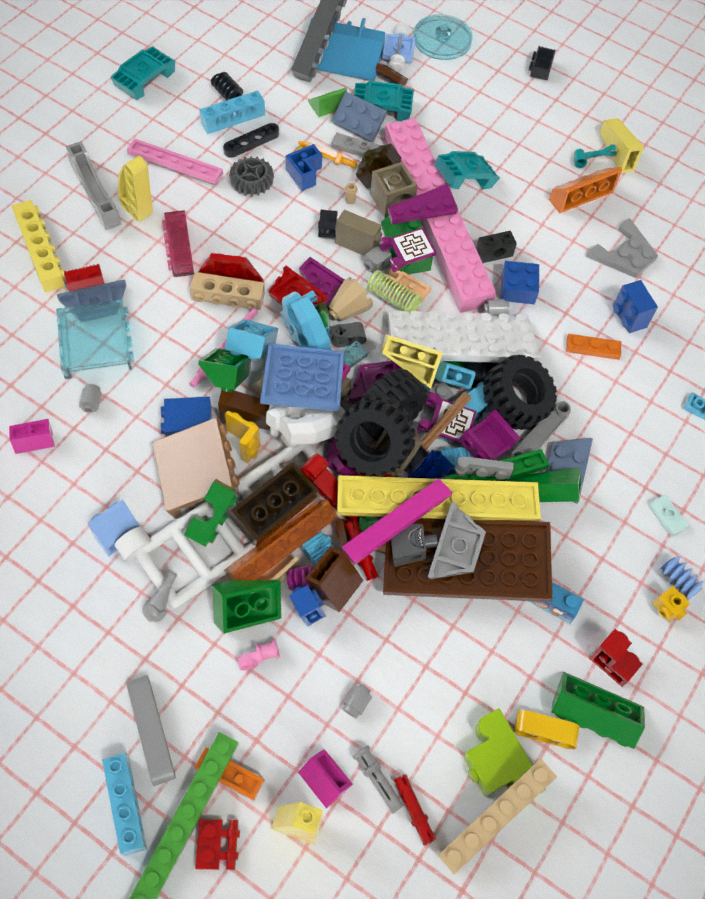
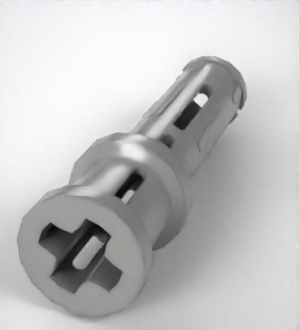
[352,745,404,814]

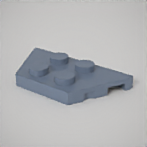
[57,279,127,323]
[545,438,593,504]

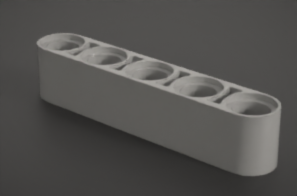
[126,675,176,786]

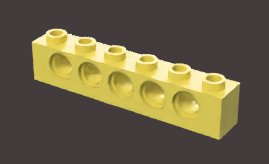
[11,199,65,293]

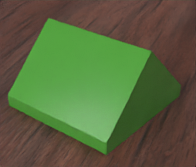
[308,88,347,117]

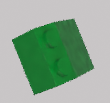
[212,580,281,634]

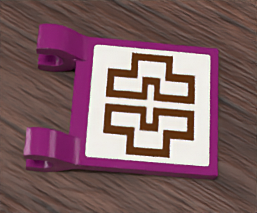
[380,227,437,272]
[417,392,477,444]

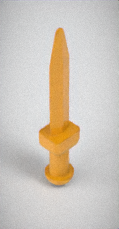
[298,141,357,168]

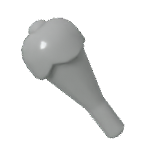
[142,571,177,622]

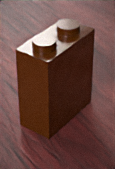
[305,546,364,612]

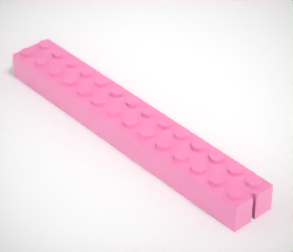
[384,118,496,313]

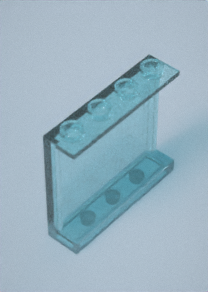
[56,300,135,379]

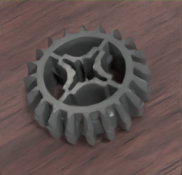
[229,156,274,197]

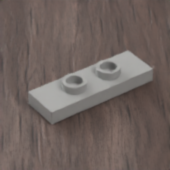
[331,132,381,157]

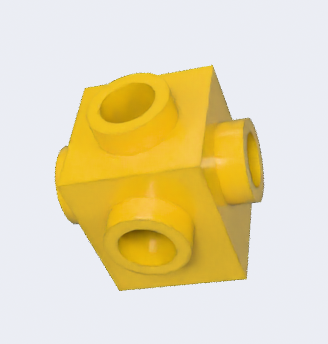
[653,586,691,623]

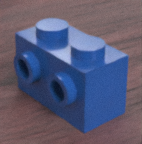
[289,585,326,626]

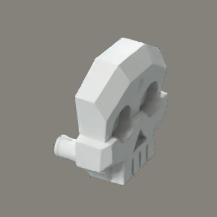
[266,405,345,444]

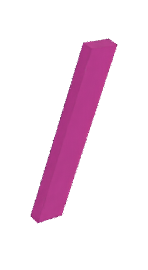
[342,478,452,565]

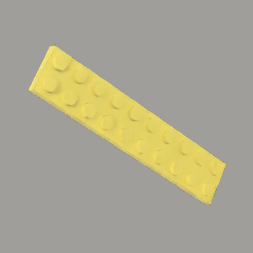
[337,475,541,521]

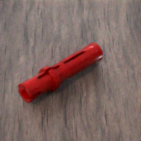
[345,520,379,581]
[394,774,436,846]

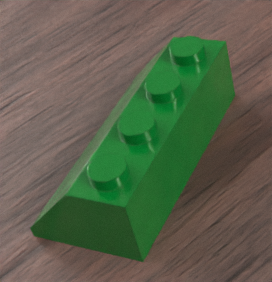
[381,216,433,274]
[198,348,251,392]
[551,672,645,749]

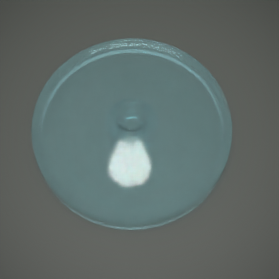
[413,14,473,60]

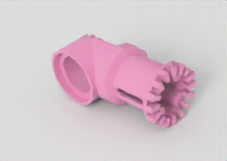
[237,639,280,671]

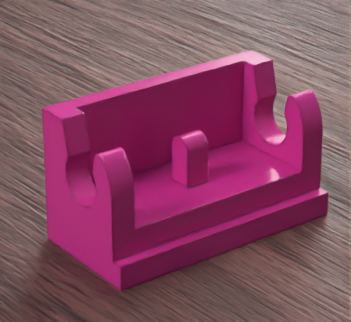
[9,419,55,454]

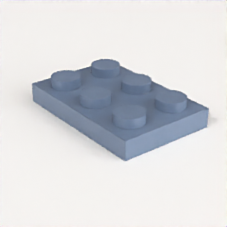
[332,91,388,142]

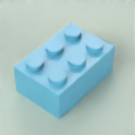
[225,319,279,360]

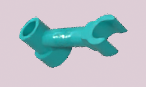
[574,144,617,168]

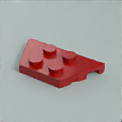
[198,253,264,283]
[269,265,328,306]

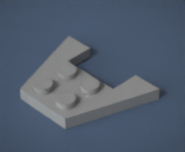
[586,218,658,278]

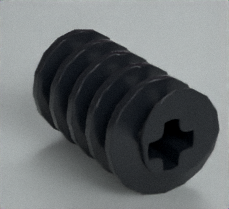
[211,72,243,100]

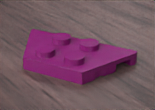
[349,361,402,402]

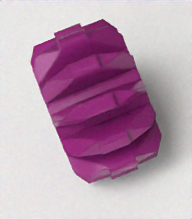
[286,566,314,591]

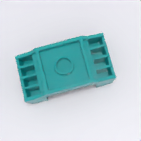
[111,46,175,100]
[354,81,414,121]
[435,151,500,189]

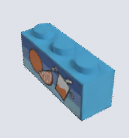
[529,582,584,624]

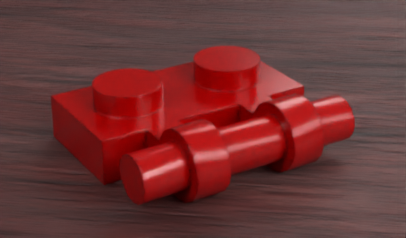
[195,819,240,870]

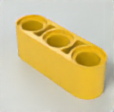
[514,710,580,749]

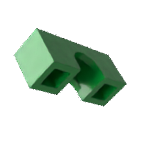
[184,479,238,547]

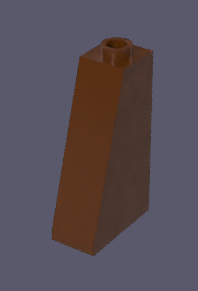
[218,390,270,430]

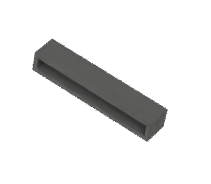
[291,0,347,83]

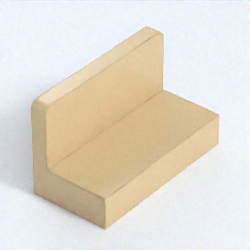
[256,551,300,584]

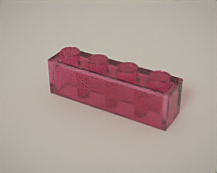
[162,210,194,277]

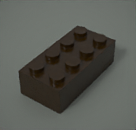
[230,462,319,547]

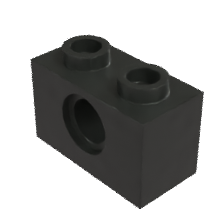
[476,230,517,263]

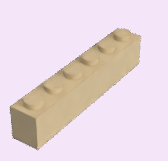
[438,759,557,874]

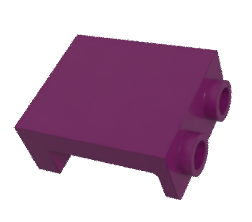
[458,410,521,460]

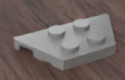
[428,502,486,579]

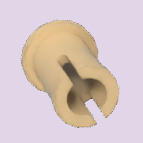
[344,183,358,204]

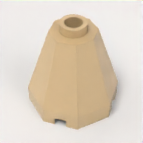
[329,276,373,321]

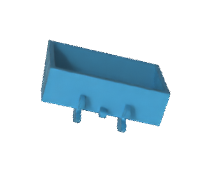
[308,18,386,81]

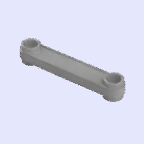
[509,401,571,458]

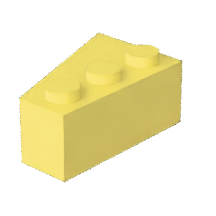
[380,334,443,389]

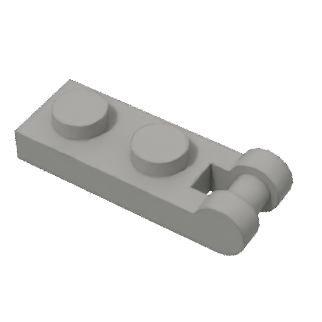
[455,456,513,479]

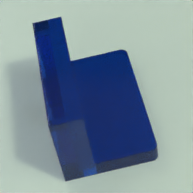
[408,450,455,479]

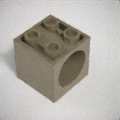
[370,162,418,218]

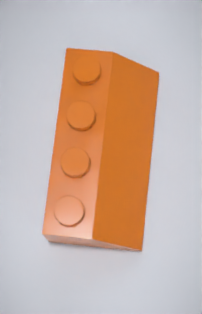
[549,167,623,214]

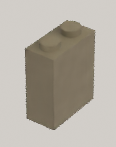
[335,209,382,256]

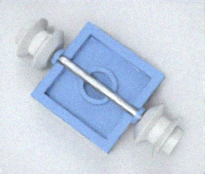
[382,22,416,72]

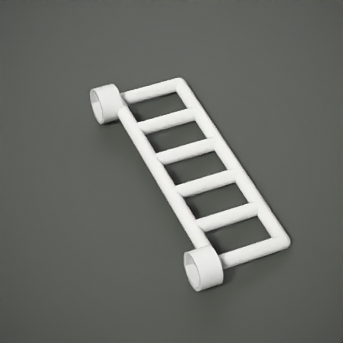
[114,435,338,609]

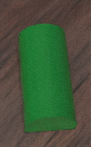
[315,302,330,328]

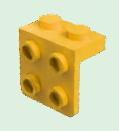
[225,411,261,463]

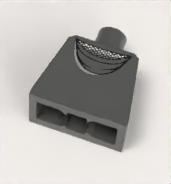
[391,524,438,567]

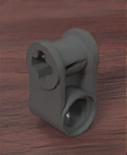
[331,322,367,348]

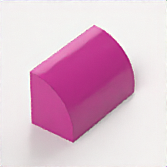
[298,749,353,809]

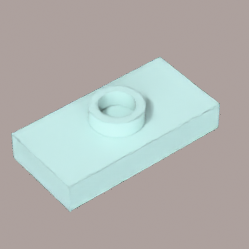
[648,495,689,537]

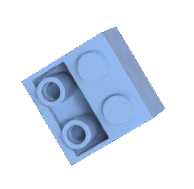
[88,500,140,557]

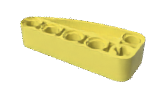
[118,156,153,223]

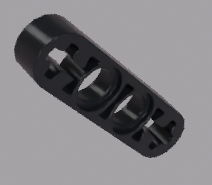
[223,123,279,158]

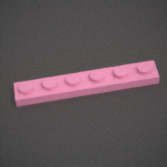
[127,138,223,185]

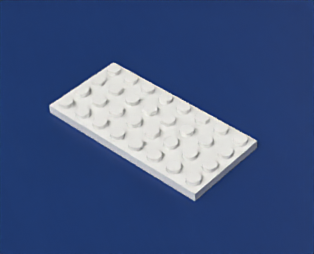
[388,310,541,362]

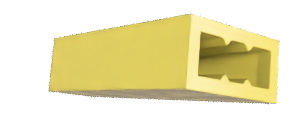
[600,118,644,173]
[271,802,323,845]

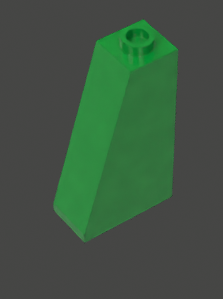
[508,467,582,502]

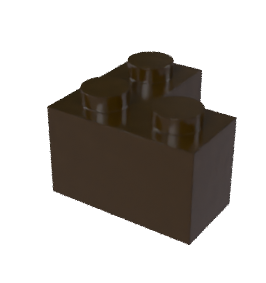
[356,143,402,189]

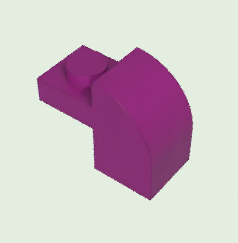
[326,438,358,476]

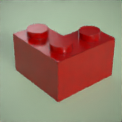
[589,629,643,687]

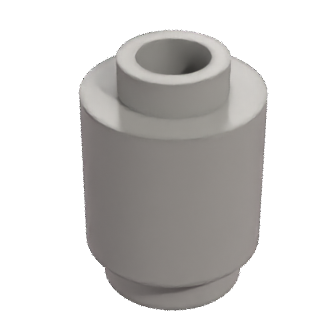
[483,299,510,316]
[79,384,102,413]
[342,684,372,719]

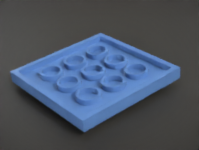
[260,343,344,412]

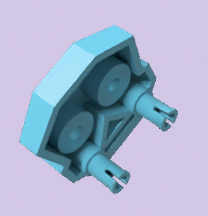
[280,291,332,350]

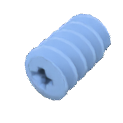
[659,556,704,600]

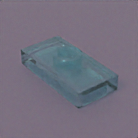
[342,341,369,368]

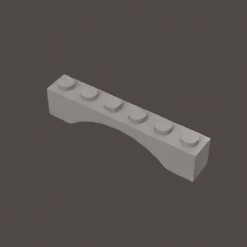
[65,141,121,230]

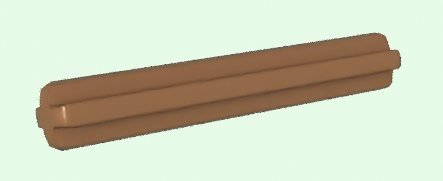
[421,392,471,450]

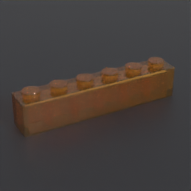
[224,499,338,580]

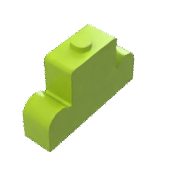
[464,708,546,796]

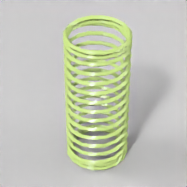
[367,270,422,313]

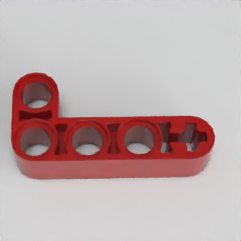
[300,453,360,522]

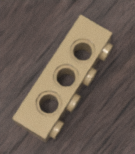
[190,272,265,310]

